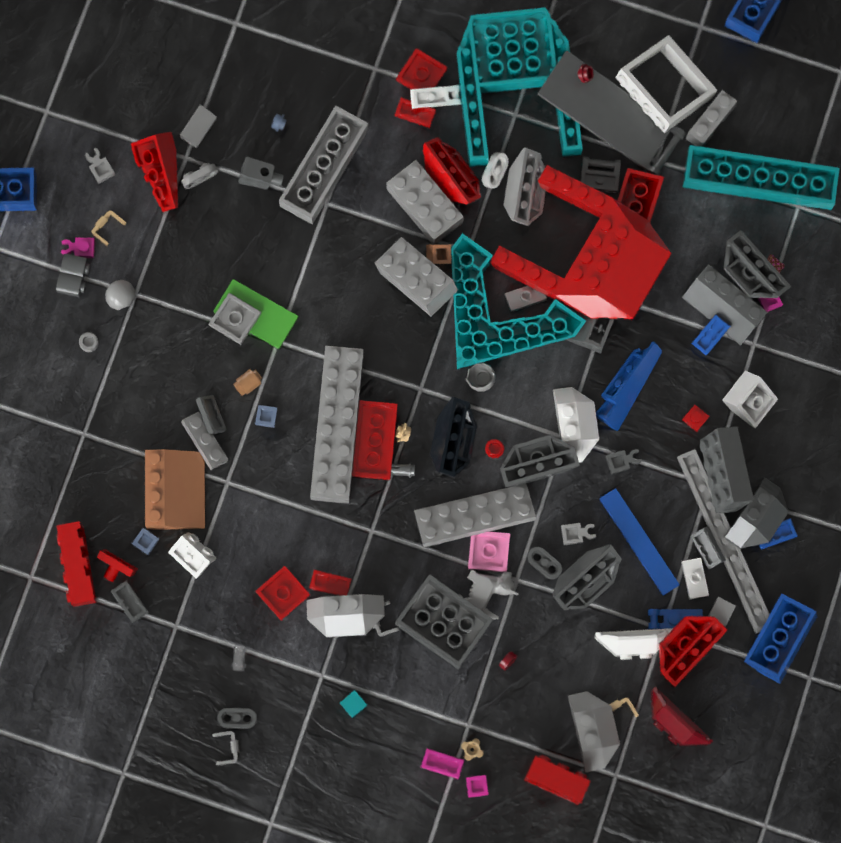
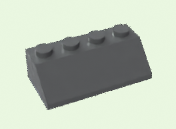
[682,264,768,346]

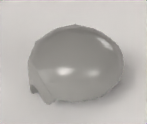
[105,280,135,310]
[466,363,496,392]

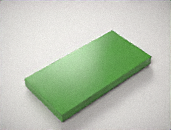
[214,279,299,349]

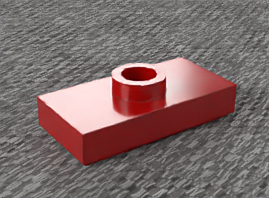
[395,97,436,128]
[309,570,352,596]

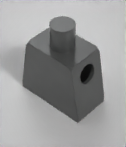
[238,157,284,189]

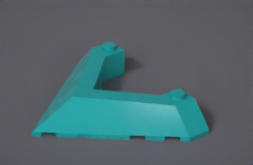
[451,233,586,369]

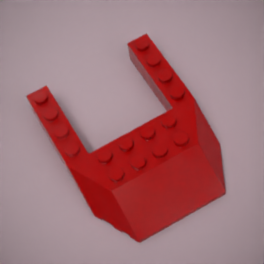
[490,165,672,319]

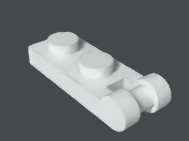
[410,85,462,109]

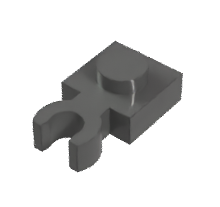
[606,449,642,475]

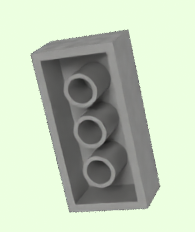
[386,160,464,245]
[375,237,458,316]

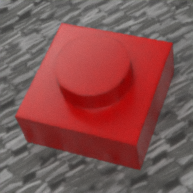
[682,405,710,432]

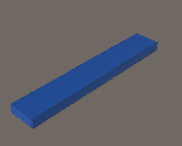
[599,488,680,596]

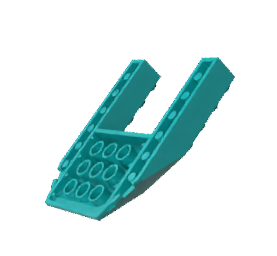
[457,8,583,167]

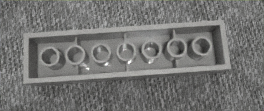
[310,346,364,504]

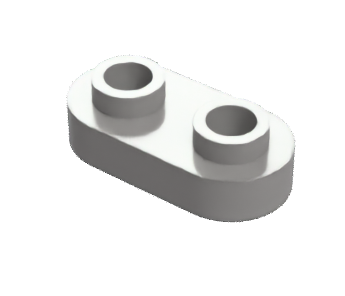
[181,163,218,189]

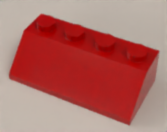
[618,168,664,223]

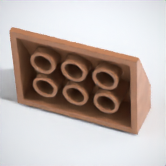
[145,449,205,530]

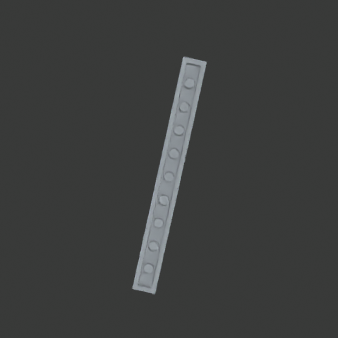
[677,449,770,634]

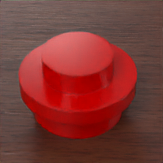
[485,439,504,458]

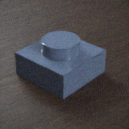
[255,405,278,428]
[132,528,159,555]

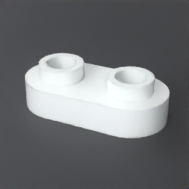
[482,152,508,188]

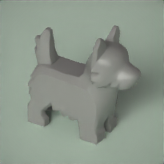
[458,569,519,620]

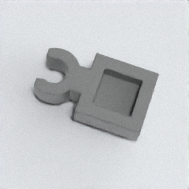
[85,148,115,184]
[561,523,596,545]

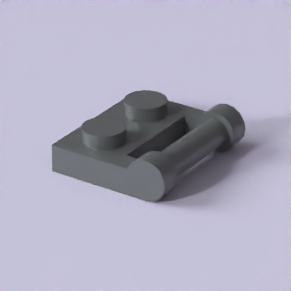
[581,156,621,193]

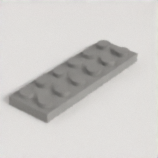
[414,483,536,547]

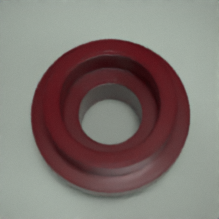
[578,64,594,83]

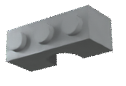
[686,90,737,147]

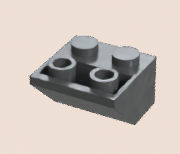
[566,311,614,354]

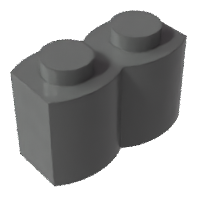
[56,254,90,297]

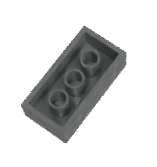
[700,427,754,513]

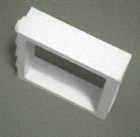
[616,35,717,133]

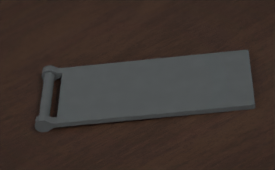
[538,51,686,175]

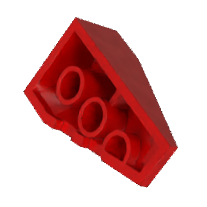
[130,132,178,212]

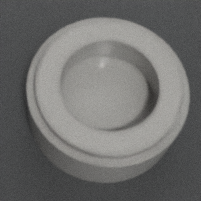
[79,332,99,352]

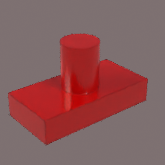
[97,549,138,582]

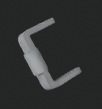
[373,601,399,636]
[213,731,239,765]

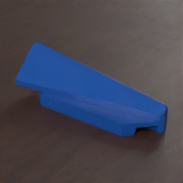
[596,342,662,431]

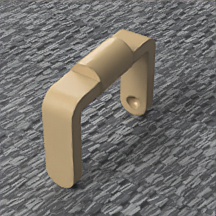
[92,211,126,246]
[609,698,639,717]

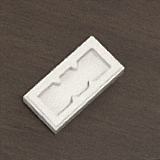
[681,558,709,600]

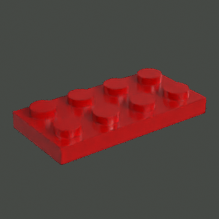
[352,400,398,480]

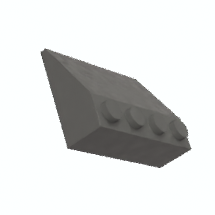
[395,574,493,670]

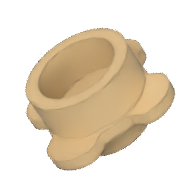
[395,423,411,442]
[461,739,483,761]

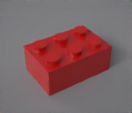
[524,755,590,805]

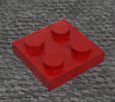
[396,48,448,90]
[255,566,310,621]

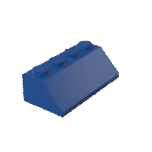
[744,594,817,684]

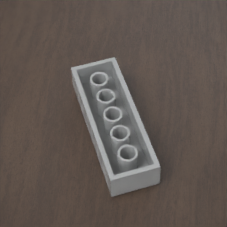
[279,106,369,224]

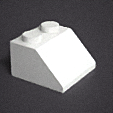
[723,371,778,428]

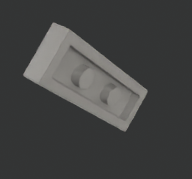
[181,412,228,470]

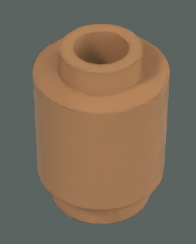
[233,369,262,396]

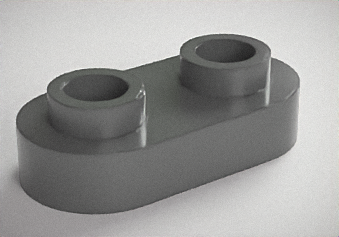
[527,547,562,579]
[217,708,257,729]

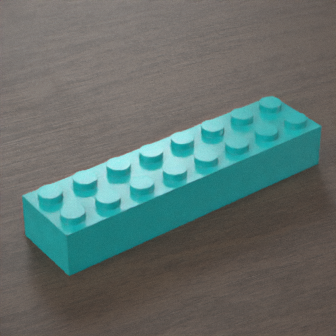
[682,145,840,210]

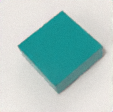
[340,690,367,718]

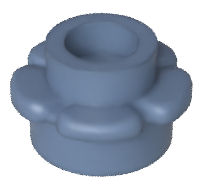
[271,114,286,131]

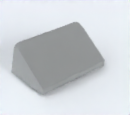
[180,105,217,148]

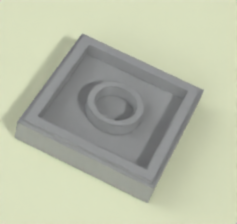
[209,293,262,345]

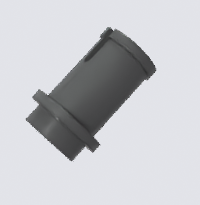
[391,463,416,478]

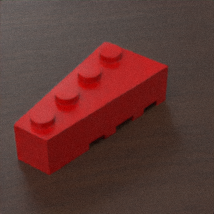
[56,521,97,607]

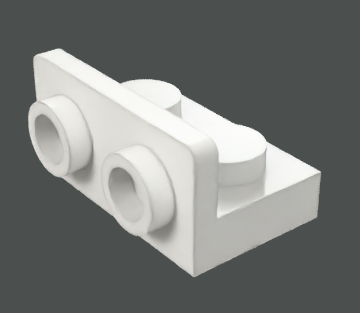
[168,532,216,578]

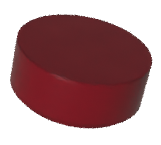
[499,652,517,671]

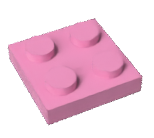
[468,532,510,572]

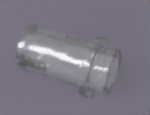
[231,646,247,671]

